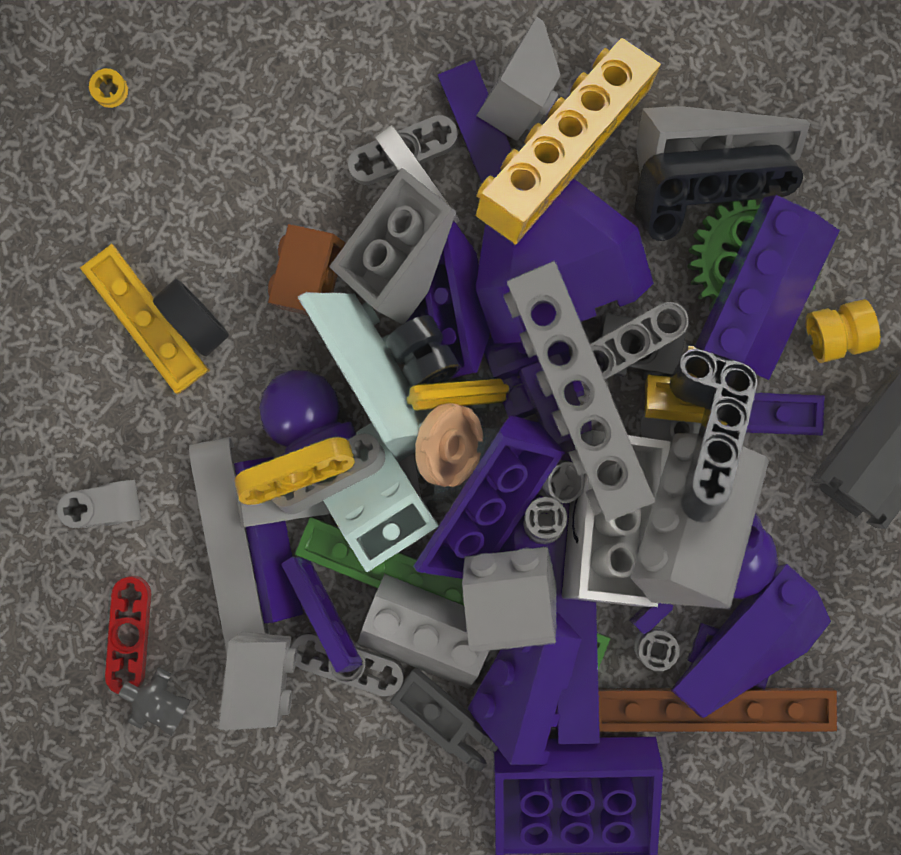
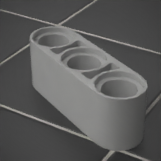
[590,302,689,380]

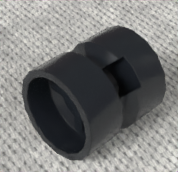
[386,315,461,388]

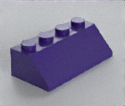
[694,195,840,380]
[413,415,565,579]

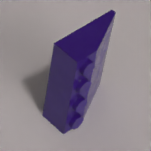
[493,737,663,855]

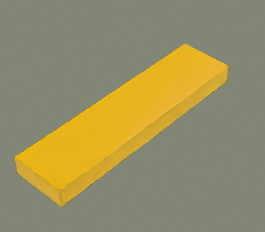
[80,244,210,395]

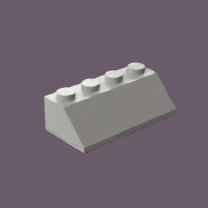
[631,433,769,609]

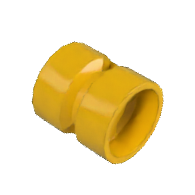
[806,299,880,363]

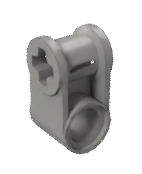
[57,480,141,528]

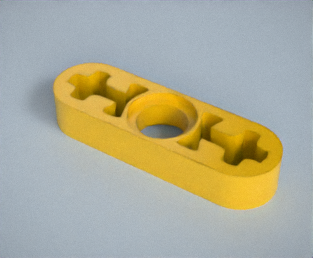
[234,437,355,505]

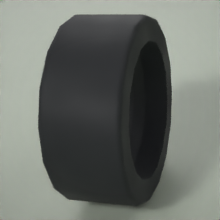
[153,279,229,356]

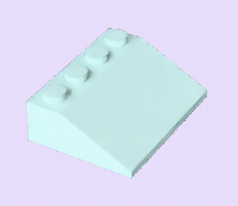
[298,292,434,462]

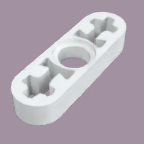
[375,125,460,223]

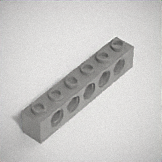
[503,261,655,522]

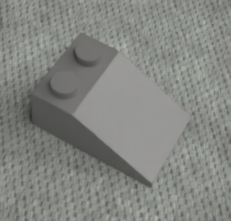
[329,168,456,324]

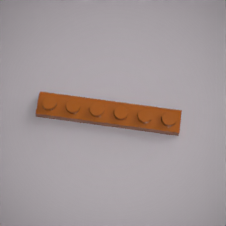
[598,688,837,732]

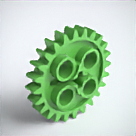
[687,199,815,312]

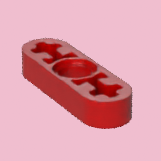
[105,576,151,694]

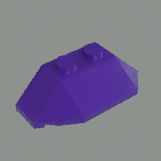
[406,220,490,378]

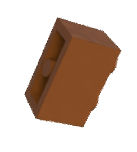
[268,224,346,316]

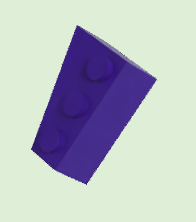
[467,613,582,765]

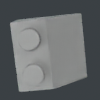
[477,17,561,141]
[462,547,556,653]
[219,631,297,730]

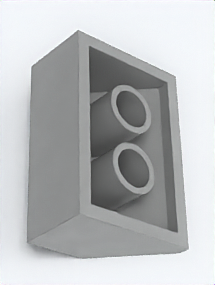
[357,574,489,689]

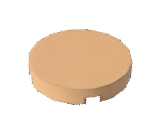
[415,403,483,487]

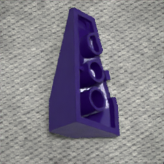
[671,564,831,718]

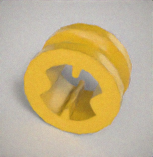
[89,68,128,108]

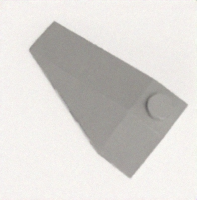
[636,106,810,174]

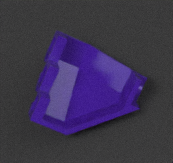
[475,162,654,344]

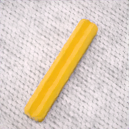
[407,379,509,410]

